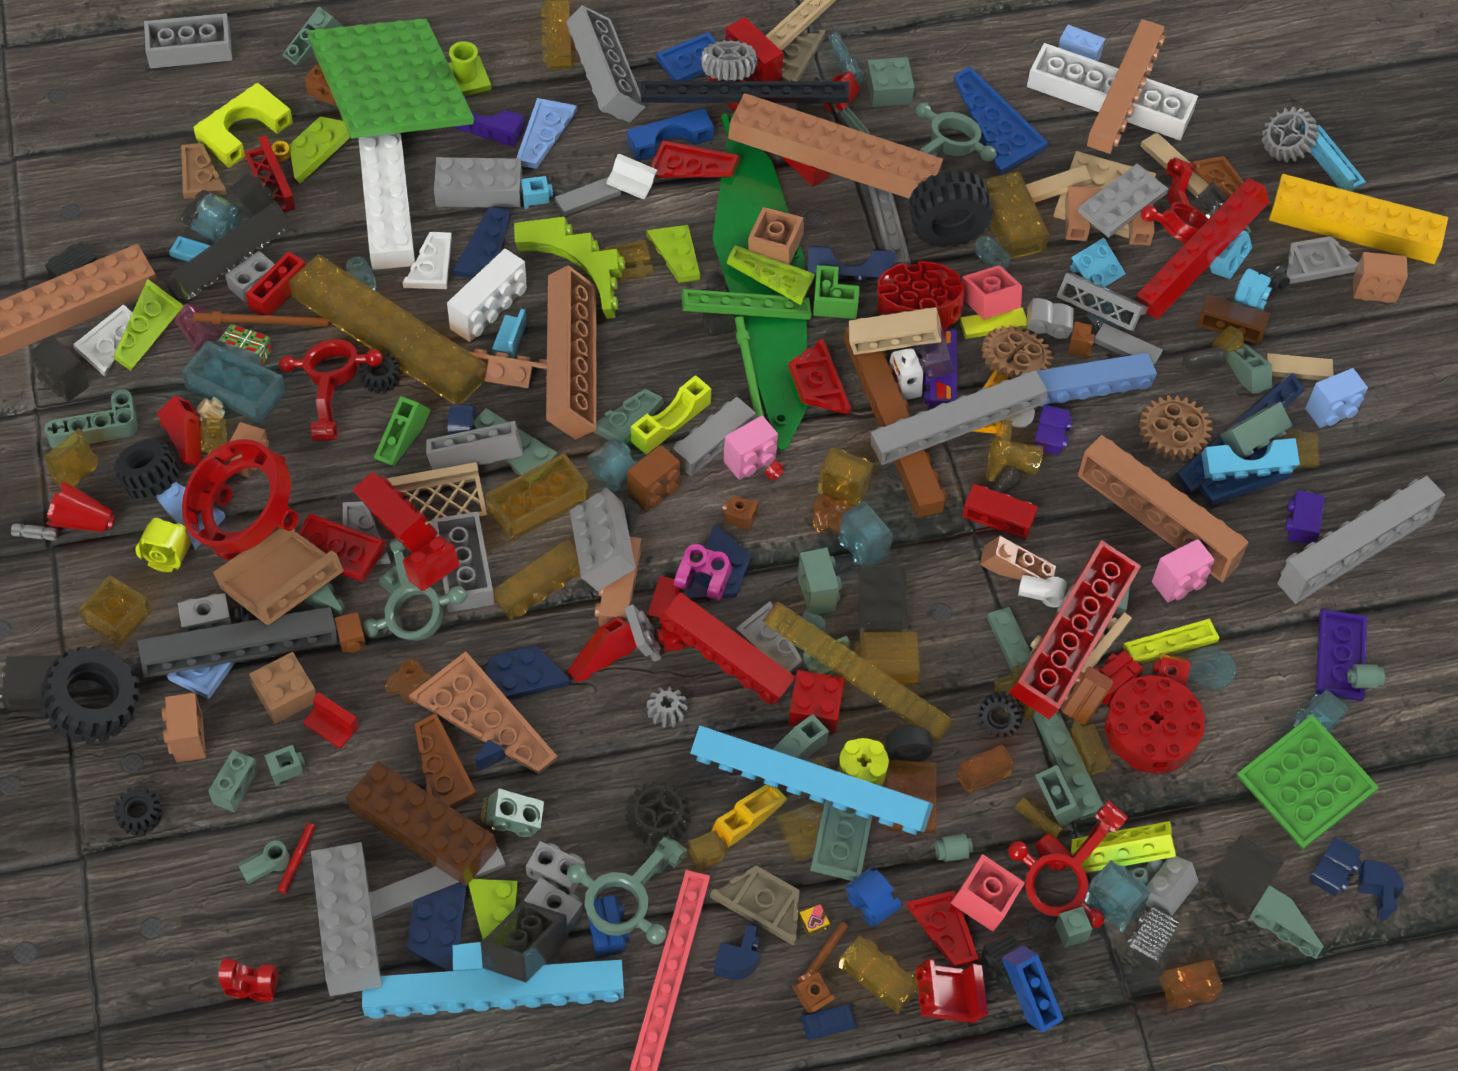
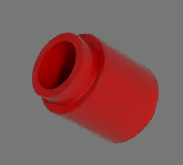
[1035,834,1071,872]

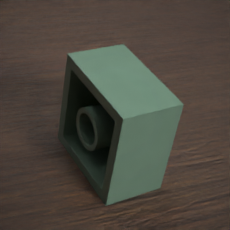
[866,57,915,107]
[797,548,842,616]

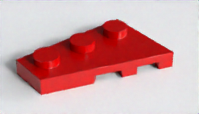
[906,890,979,968]

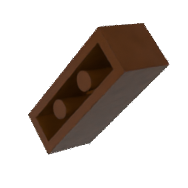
[1197,294,1271,345]

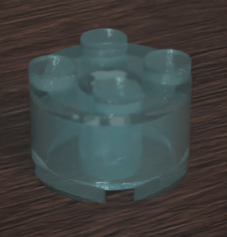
[192,193,240,245]
[587,439,637,493]

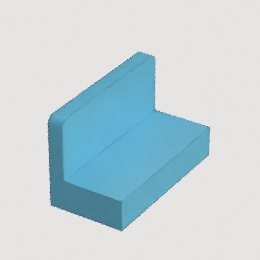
[492,309,527,359]

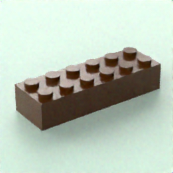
[346,761,497,886]

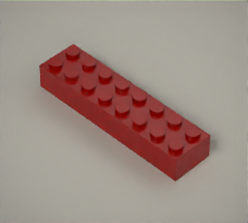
[1008,540,1141,719]

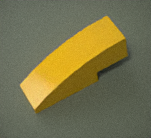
[712,784,787,848]

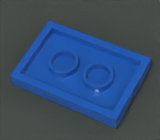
[656,32,716,81]

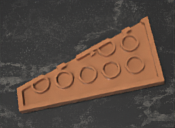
[409,651,558,774]

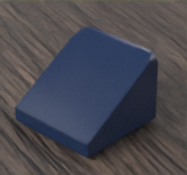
[475,740,505,771]

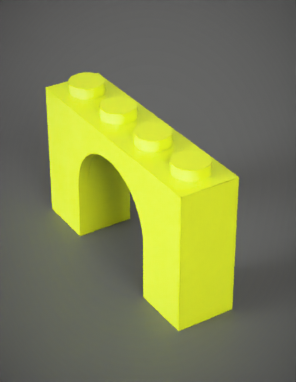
[193,83,293,168]

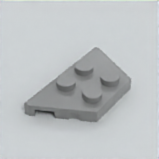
[1286,236,1359,284]

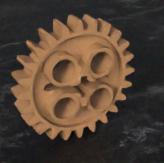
[981,325,1053,380]
[1139,395,1213,461]

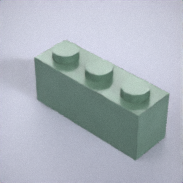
[1220,402,1293,458]

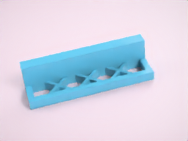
[1300,124,1366,191]

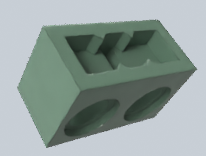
[208,750,259,813]
[485,788,544,837]

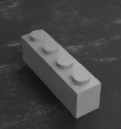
[673,397,756,477]
[426,421,523,470]

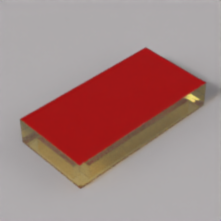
[647,576,681,621]

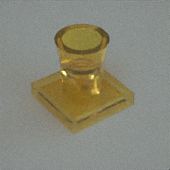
[986,419,1043,482]

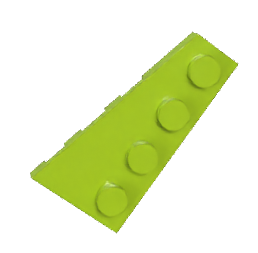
[113,279,184,371]

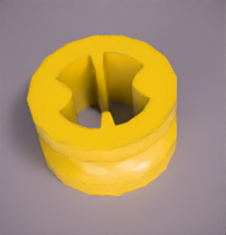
[271,141,291,162]

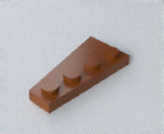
[414,713,477,808]

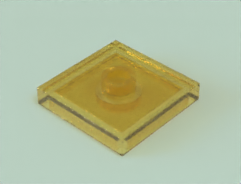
[776,802,824,862]

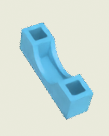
[1201,438,1300,481]

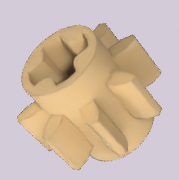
[196,397,225,426]

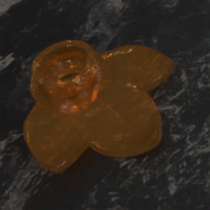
[812,495,855,534]
[385,660,432,705]

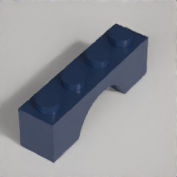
[807,245,895,281]

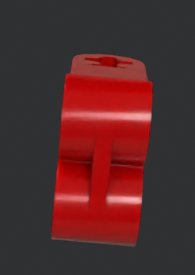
[218,958,280,1002]

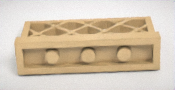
[387,462,487,526]

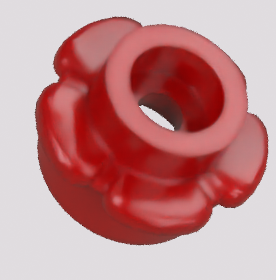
[764,460,785,481]

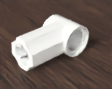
[1018,575,1067,608]

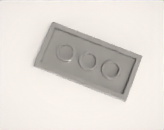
[1078,163,1168,238]

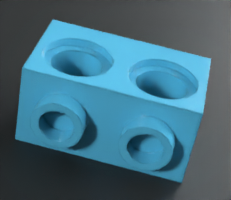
[1210,230,1252,279]

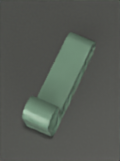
[44,390,138,449]

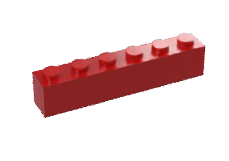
[660,592,796,706]

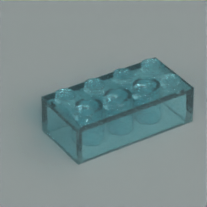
[181,340,286,424]

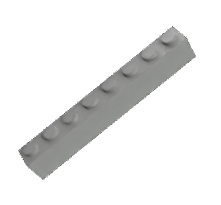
[871,370,1048,465]

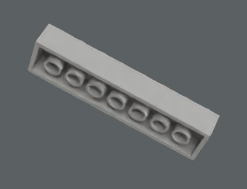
[1278,476,1445,604]

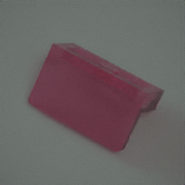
[174,304,223,351]

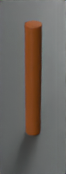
[803,921,849,974]

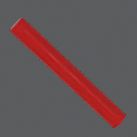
[277,823,316,894]

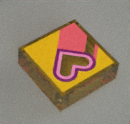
[798,903,832,937]

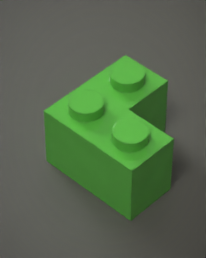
[813,265,859,319]

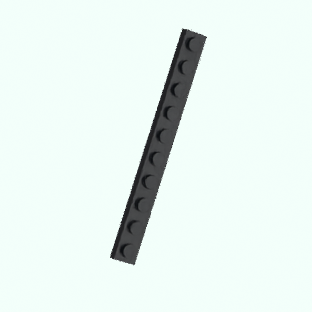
[641,81,849,103]

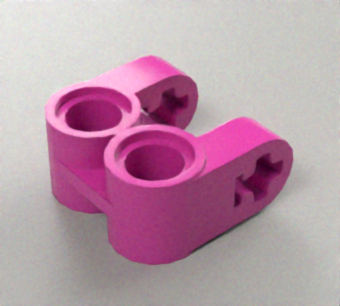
[674,544,732,601]

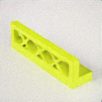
[1071,821,1176,873]

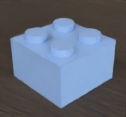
[1305,368,1368,428]

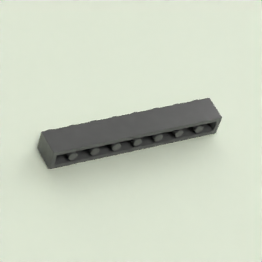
[137,607,337,678]

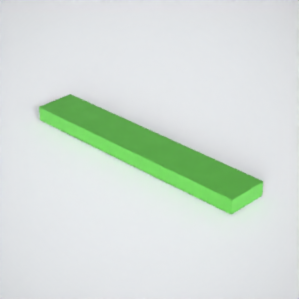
[681,289,812,320]

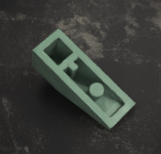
[1220,339,1272,394]

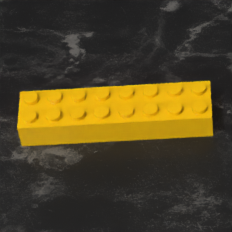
[1269,174,1448,264]

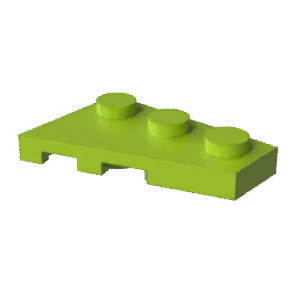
[646,225,700,283]
[468,879,518,956]

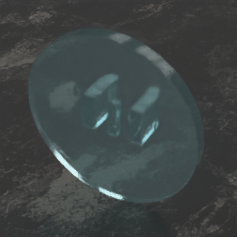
[1189,646,1236,690]

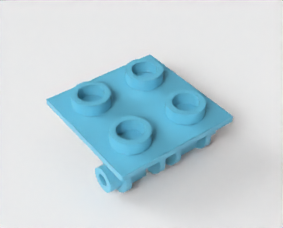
[1070,238,1126,287]

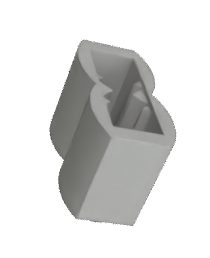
[1026,298,1074,339]

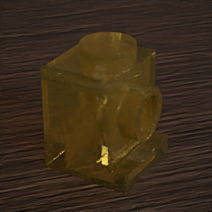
[199,418,227,454]

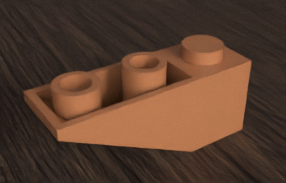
[980,536,1056,580]

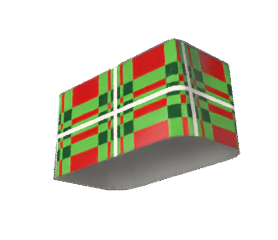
[218,324,272,368]

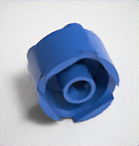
[845,867,902,928]

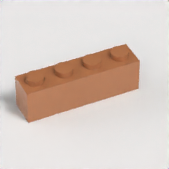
[595,537,641,626]

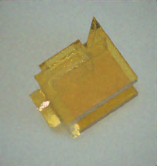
[688,830,728,873]

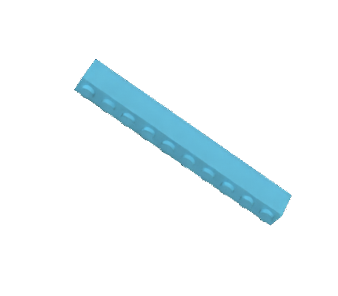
[690,725,933,835]
[362,960,624,1019]

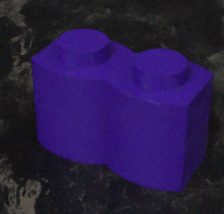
[1033,405,1073,455]

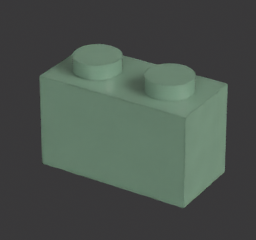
[1035,765,1083,827]

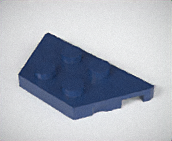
[686,525,751,601]
[485,645,570,700]
[407,883,467,972]

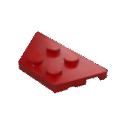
[788,339,851,414]

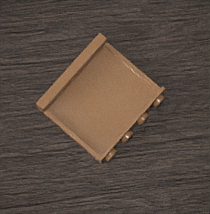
[213,527,343,626]

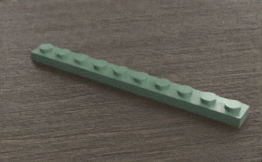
[987,607,1103,820]

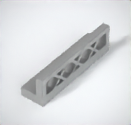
[1056,273,1149,331]

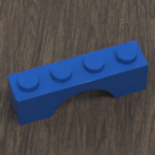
[627,108,714,161]

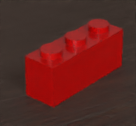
[246,251,308,316]
[962,484,1038,540]

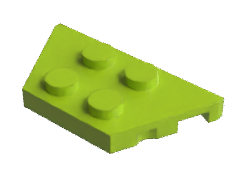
[289,117,350,183]

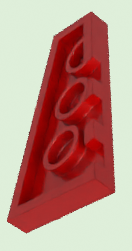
[650,141,740,178]

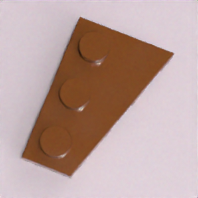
[1191,156,1244,200]

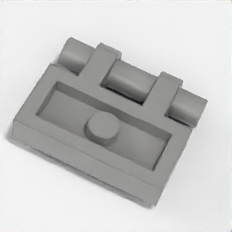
[625,604,661,661]

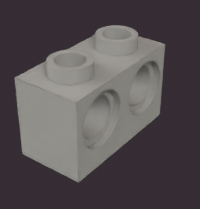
[225,251,275,303]
[526,841,585,894]

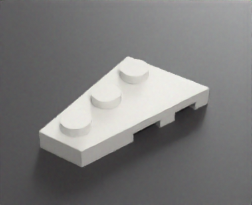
[73,305,132,376]

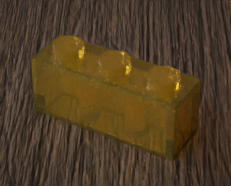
[839,936,918,1015]

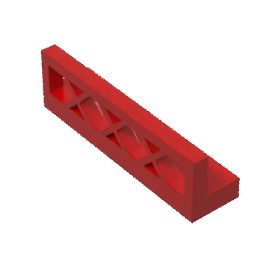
[244,135,295,217]

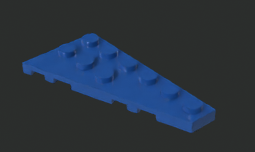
[953,67,1048,175]

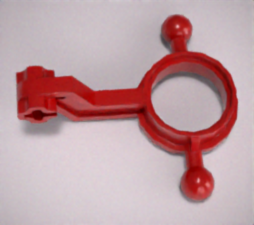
[1141,157,1208,243]
[279,339,383,442]
[1008,800,1128,928]

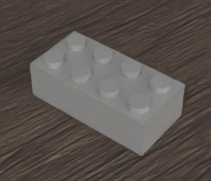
[144,13,232,69]
[434,157,522,208]
[570,488,636,591]
[432,512,495,612]

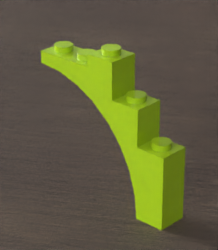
[514,217,625,319]

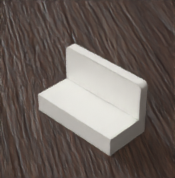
[606,154,657,199]

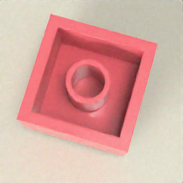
[962,265,1022,319]
[951,854,1025,932]

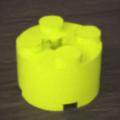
[136,518,191,572]
[838,738,889,786]

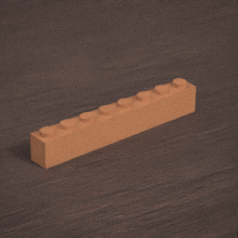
[1087,19,1166,154]

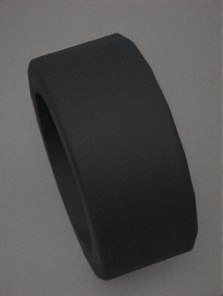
[885,727,932,764]

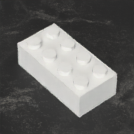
[447,249,527,342]

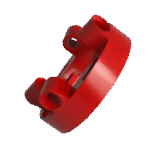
[182,439,299,561]

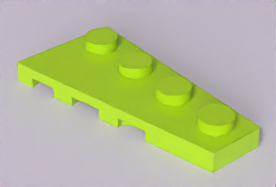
[727,245,815,305]

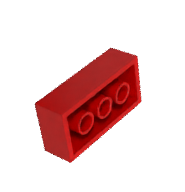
[352,471,438,554]

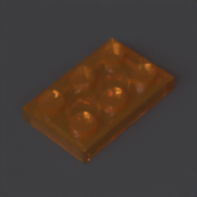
[886,760,937,834]

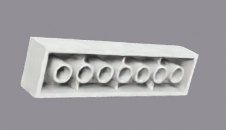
[1027,43,1198,141]
[359,133,415,270]

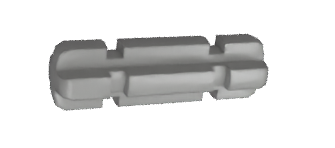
[11,523,58,541]

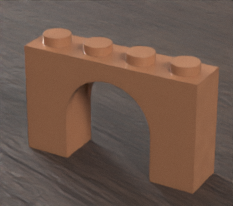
[1065,186,1154,246]

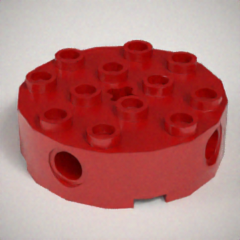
[877,261,964,330]
[1104,675,1205,774]

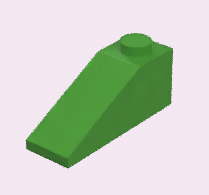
[374,396,431,466]

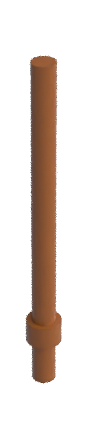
[194,311,329,327]

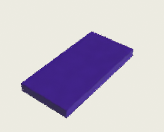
[1315,609,1368,702]

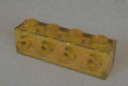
[541,0,572,70]

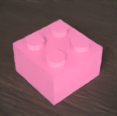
[724,416,778,480]
[1152,539,1215,603]

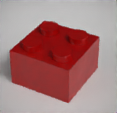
[788,670,845,733]

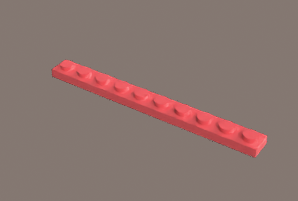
[630,870,710,1071]

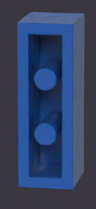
[1002,945,1064,1033]

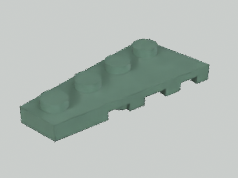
[473,408,557,488]

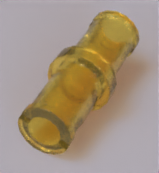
[1015,797,1063,837]

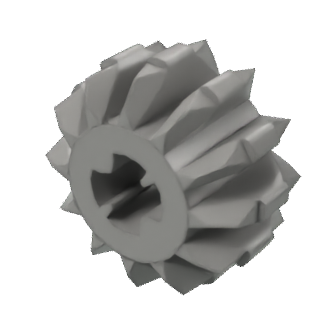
[647,686,687,728]

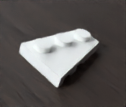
[403,232,452,289]

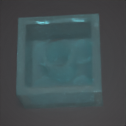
[839,501,893,571]
[1085,860,1150,932]

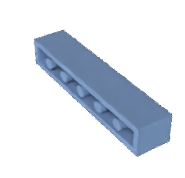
[1027,353,1157,407]

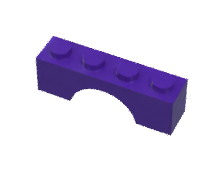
[453,97,524,147]

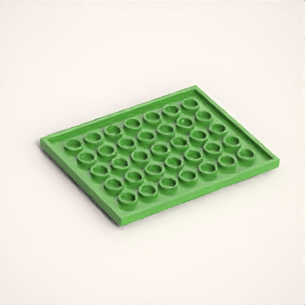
[308,19,474,139]

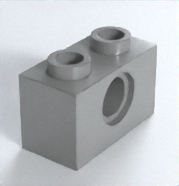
[177,593,232,633]
[523,878,583,937]

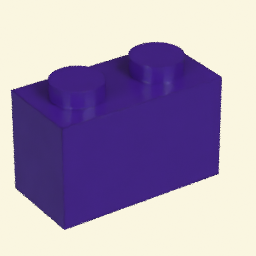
[1285,490,1324,544]

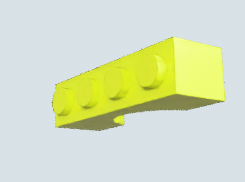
[631,375,711,455]

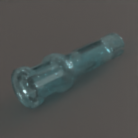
[828,33,865,85]

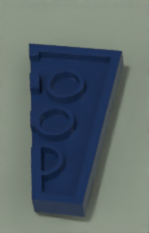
[453,207,511,278]
[1200,444,1291,506]

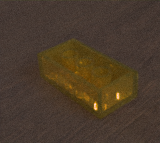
[983,171,1050,260]
[485,453,589,542]

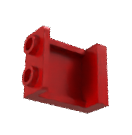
[916,959,988,1023]

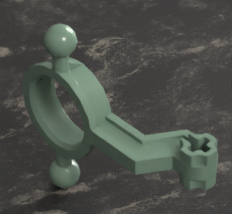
[915,102,996,162]
[362,538,466,641]
[567,835,688,945]

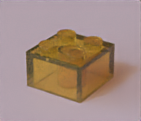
[818,447,873,509]
[78,575,152,646]

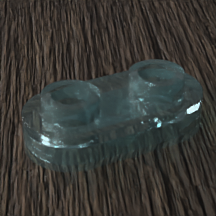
[974,236,1011,270]
[346,257,377,295]

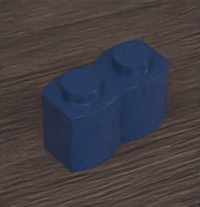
[1309,836,1362,896]

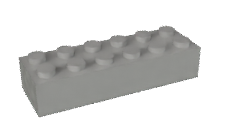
[566,5,646,123]
[311,842,382,996]

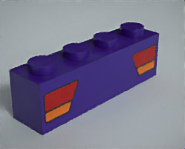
[924,329,957,410]

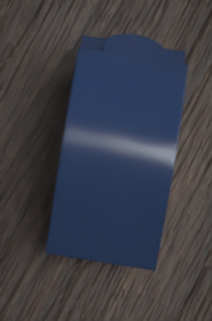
[447,403,477,435]
[1358,860,1404,920]
[714,924,761,980]

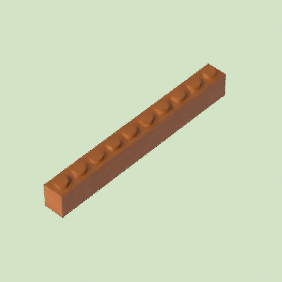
[844,327,947,518]

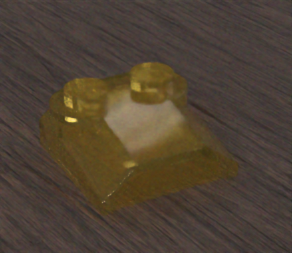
[43,428,98,486]

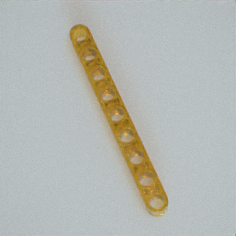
[762,601,953,741]

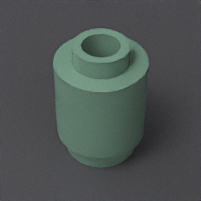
[1347,664,1385,688]
[935,834,973,862]

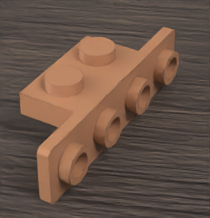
[467,349,547,389]

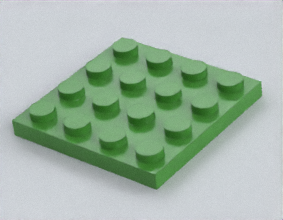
[1237,714,1379,850]

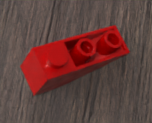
[157,396,201,467]
[567,616,637,682]

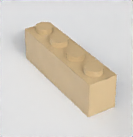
[849,307,941,355]

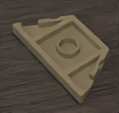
[782,30,826,81]
[710,866,800,946]

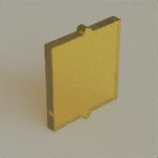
[1280,429,1319,468]

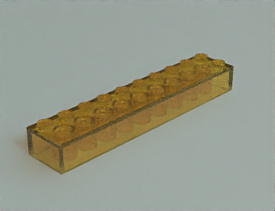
[289,254,486,404]

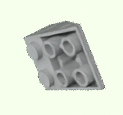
[1103,856,1199,917]

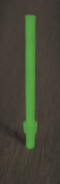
[735,316,764,418]

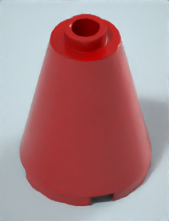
[46,481,116,533]

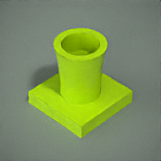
[448,41,491,97]

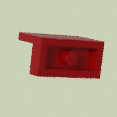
[303,692,359,749]

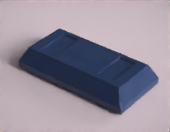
[800,1003,857,1040]

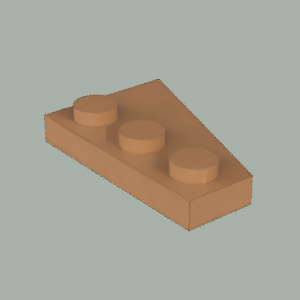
[181,143,227,199]

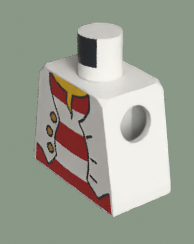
[889,348,923,400]

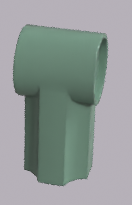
[238,841,290,884]

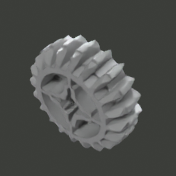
[701,40,757,81]
[1262,107,1319,163]

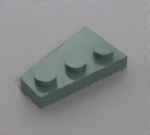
[593,389,664,448]

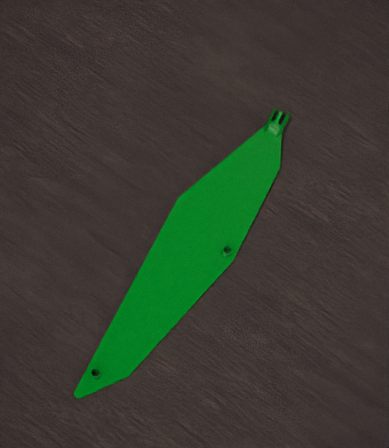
[712,112,809,451]

